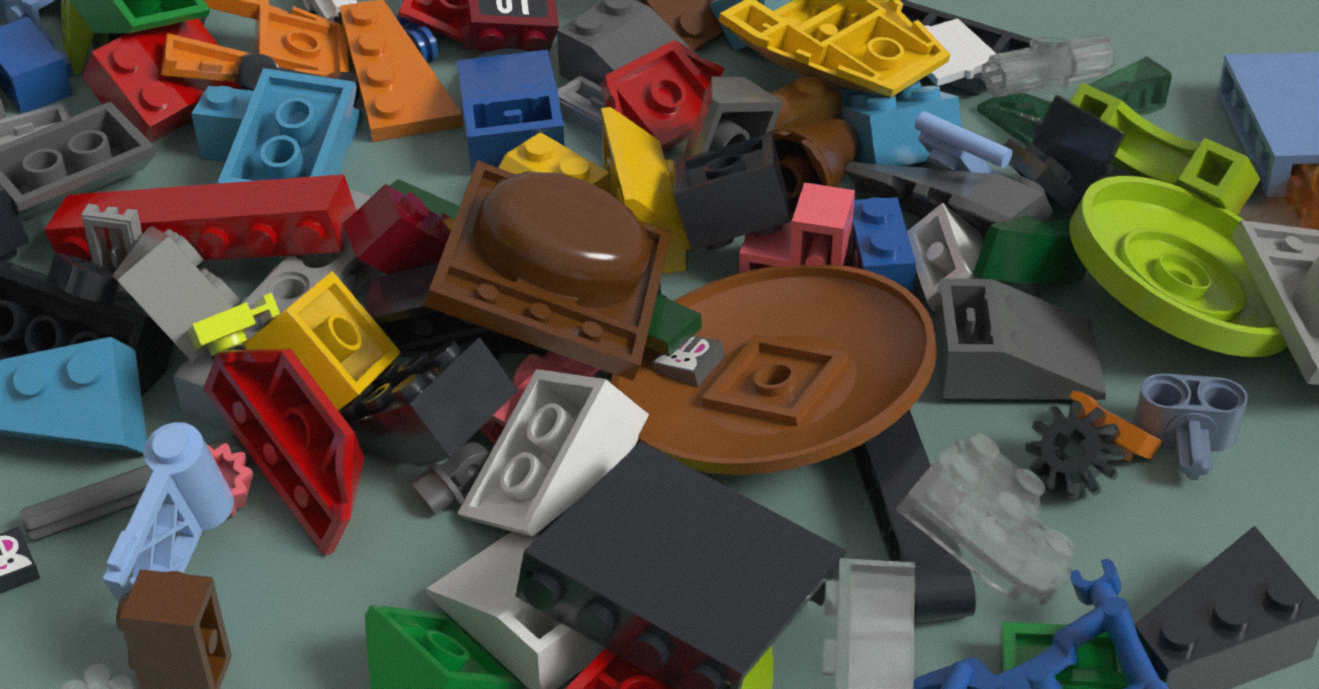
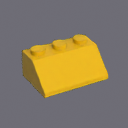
[601,107,691,274]

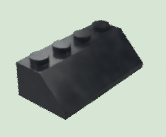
[0,261,174,397]

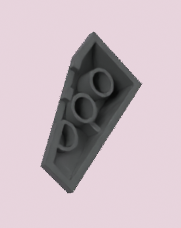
[845,162,1053,240]

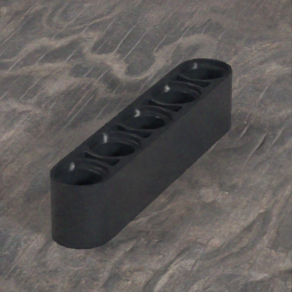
[852,409,976,625]

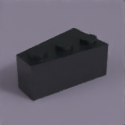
[365,262,549,360]
[1134,526,1319,689]

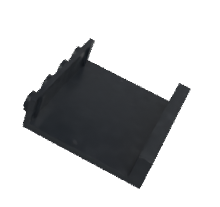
[515,441,846,689]

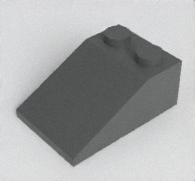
[557,0,698,85]

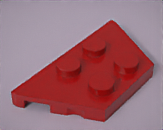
[600,40,725,152]

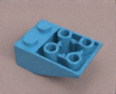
[818,81,962,166]

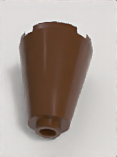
[764,119,860,220]

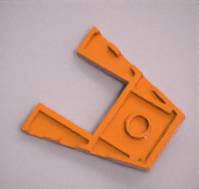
[161,0,349,82]

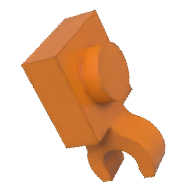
[1070,391,1163,462]

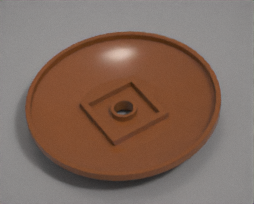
[611,264,937,475]

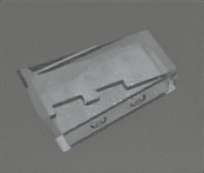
[822,558,915,689]

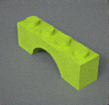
[1070,83,1260,215]

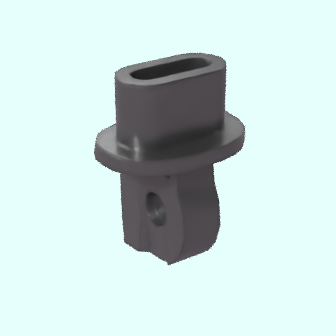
[410,443,490,515]

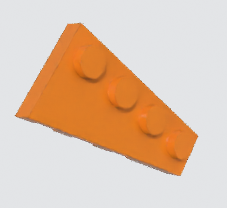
[339,0,463,142]

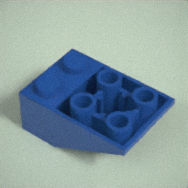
[457,50,565,173]

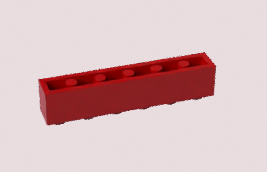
[44,174,357,267]

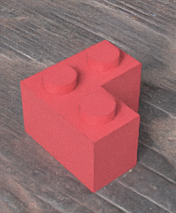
[739,183,855,273]

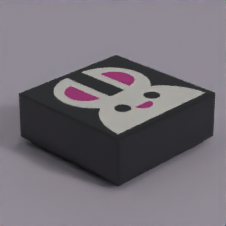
[0,527,40,593]

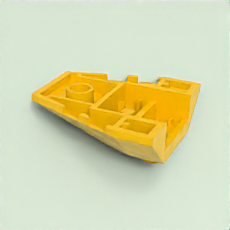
[719,0,951,97]

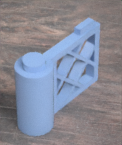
[102,422,234,602]

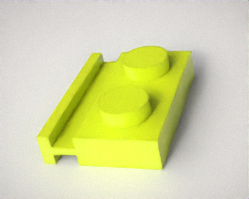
[187,293,280,356]

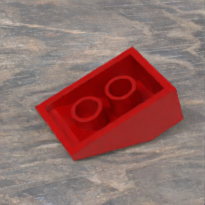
[82,19,245,143]

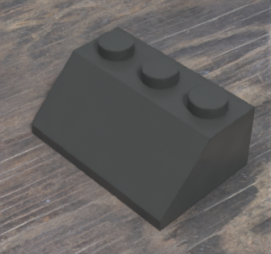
[0,101,156,222]

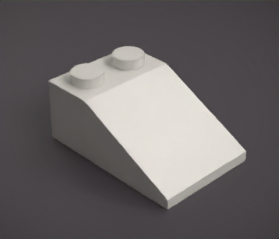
[457,369,649,537]

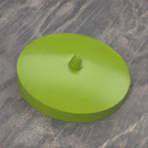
[1069,176,1288,357]

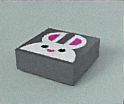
[650,336,725,387]

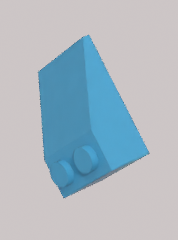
[217,68,357,184]

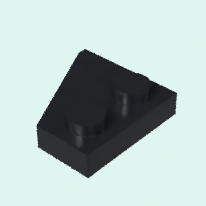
[1003,139,1082,216]

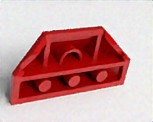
[203,348,364,556]

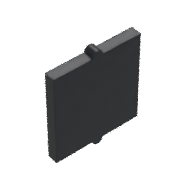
[1032,95,1126,197]

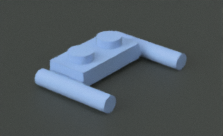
[915,111,1017,181]

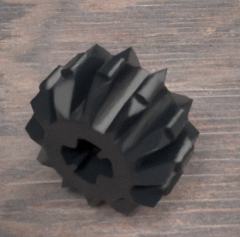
[1025,401,1125,499]

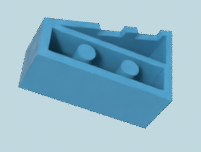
[0,337,147,455]

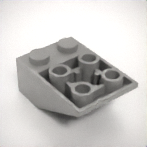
[112,226,240,362]

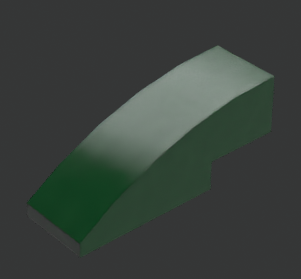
[973,216,1087,284]

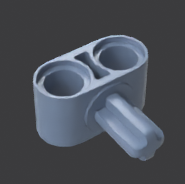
[1133,373,1248,480]

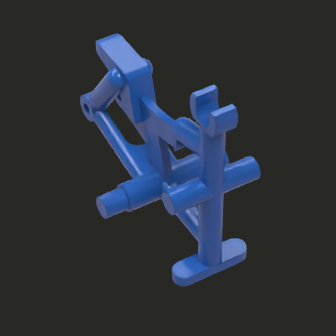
[909,558,1169,689]

